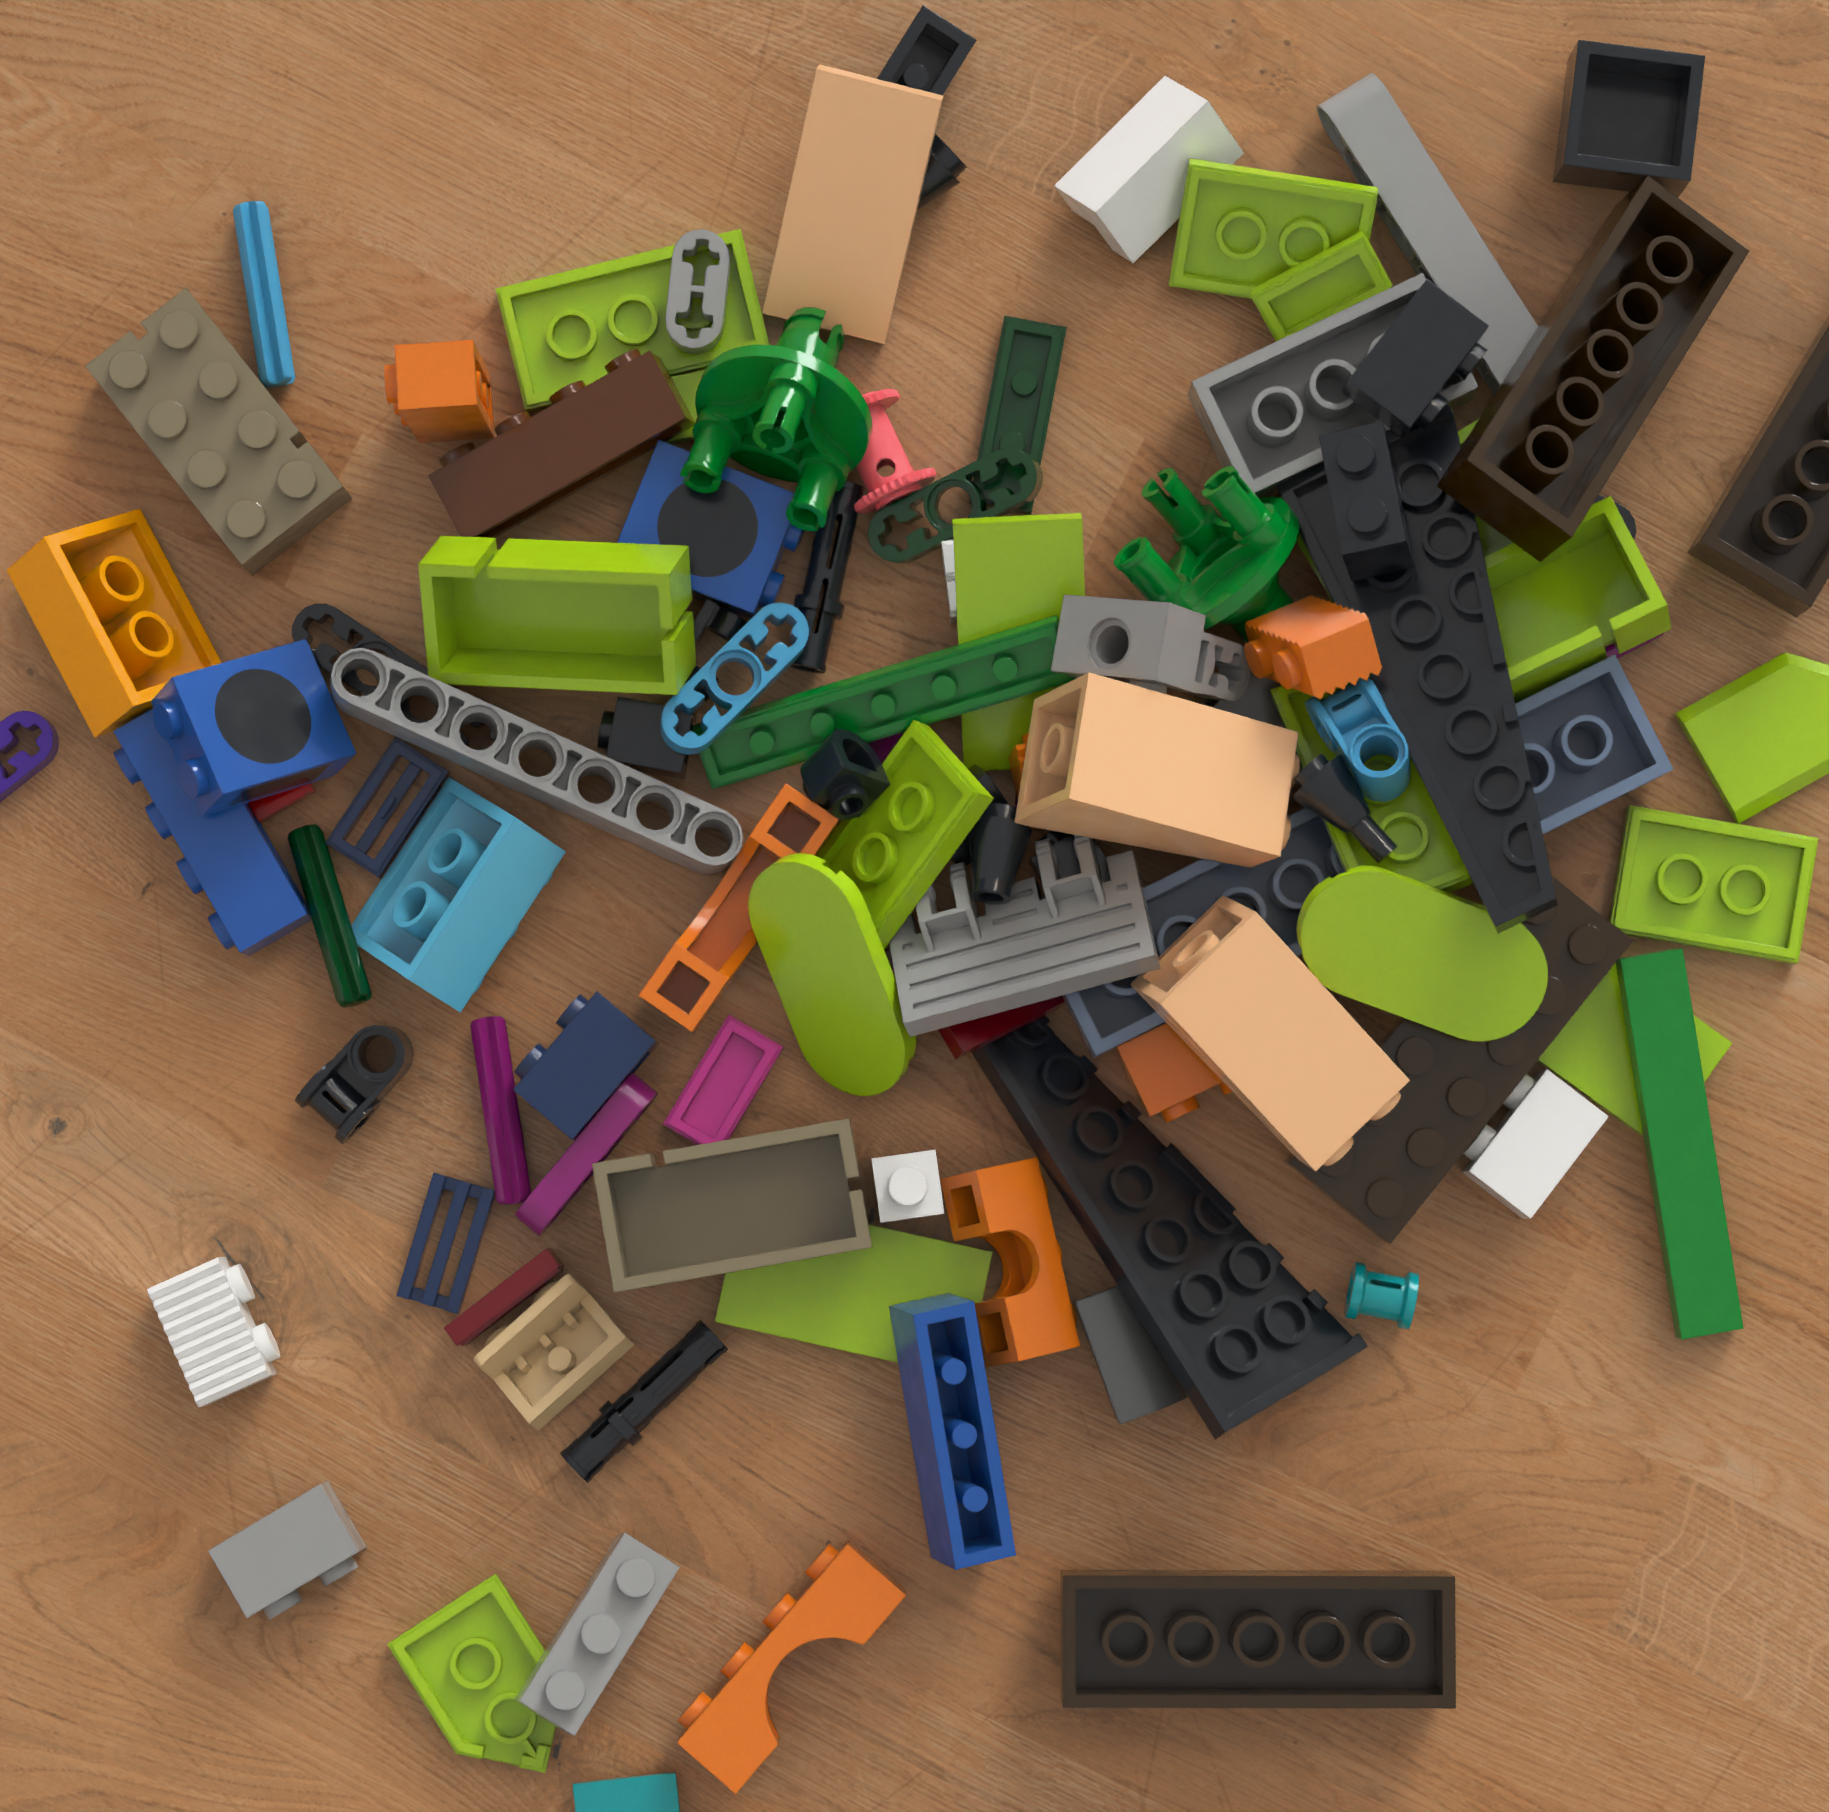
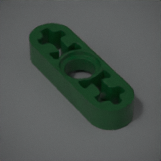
[868,448,1043,563]

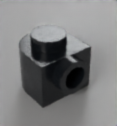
[800,729,890,820]

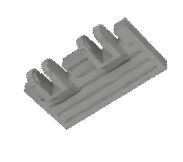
[889,835,1161,1037]

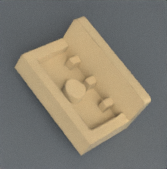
[473,1274,634,1431]

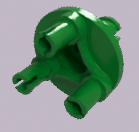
[680,307,872,532]
[1114,466,1300,643]

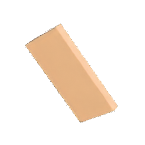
[762,64,944,344]

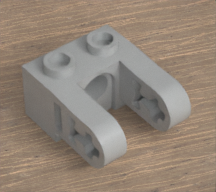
[1051,594,1251,701]

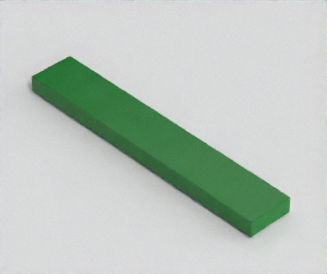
[691,615,1075,790]
[1615,948,1744,1340]

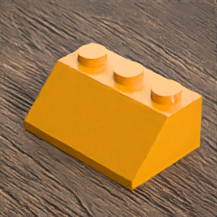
[6,508,222,738]

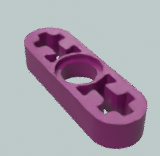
[514,1073,658,1236]

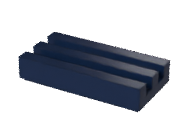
[325,737,450,879]
[396,1173,495,1314]

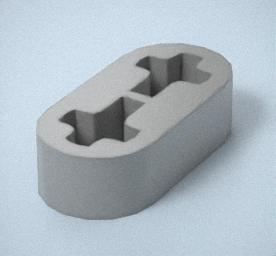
[666,229,730,354]

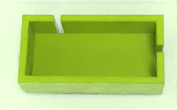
[1484,496,1672,704]
[418,536,696,695]

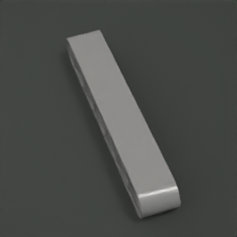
[1316,73,1538,396]
[330,648,743,875]

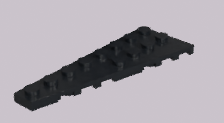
[971,1015,1368,1440]

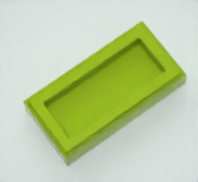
[1250,230,1393,341]

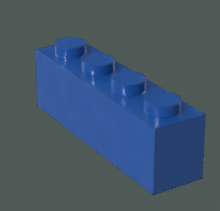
[113,708,312,956]
[889,1293,1016,1570]

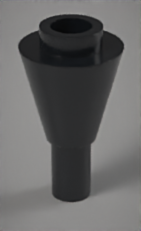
[1292,754,1398,864]

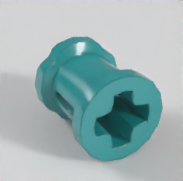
[1344,1262,1419,1330]

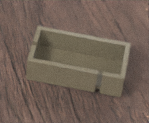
[85,288,352,576]
[592,1119,873,1293]

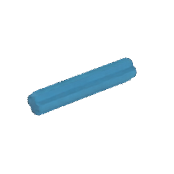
[233,201,295,388]

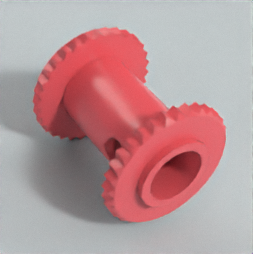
[854,389,936,514]

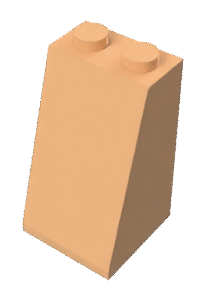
[1014,672,1300,868]
[1130,895,1410,1172]

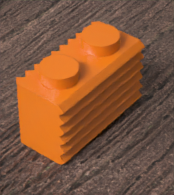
[1244,595,1382,699]

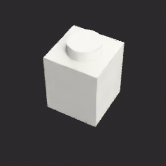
[871,1149,945,1223]

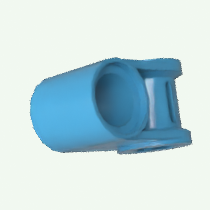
[1305,677,1411,802]

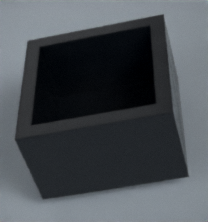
[1553,40,1705,197]

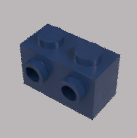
[513,991,659,1140]

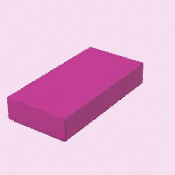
[663,1014,784,1145]

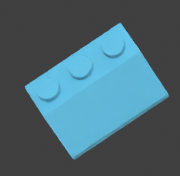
[351,777,566,1013]

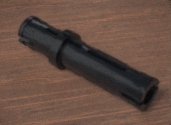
[790,481,865,674]
[560,1320,728,1483]

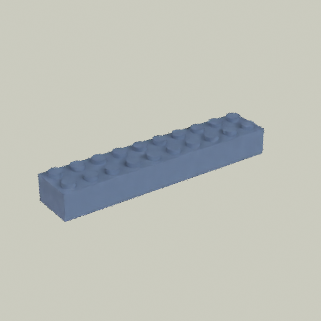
[1062,655,1673,1059]

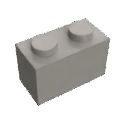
[208,1481,367,1620]

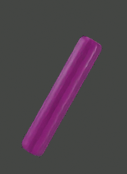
[470,1016,531,1205]

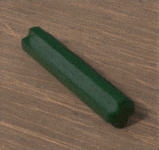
[287,824,372,1008]

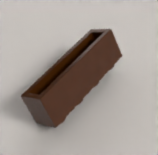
[428,349,695,538]

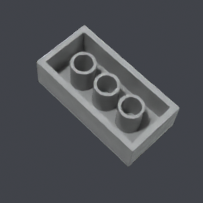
[1187,273,1479,498]

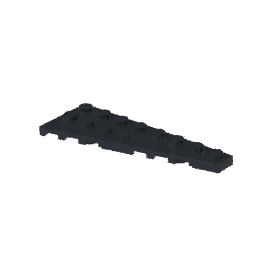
[1276,402,1558,934]

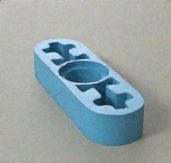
[660,603,809,755]

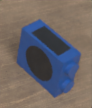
[617,440,804,619]
[151,639,357,817]

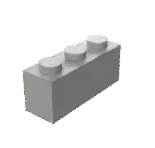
[514,1532,680,1736]

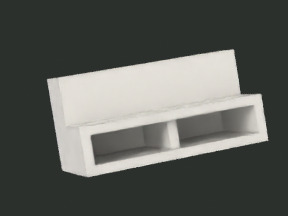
[1054,76,1244,263]

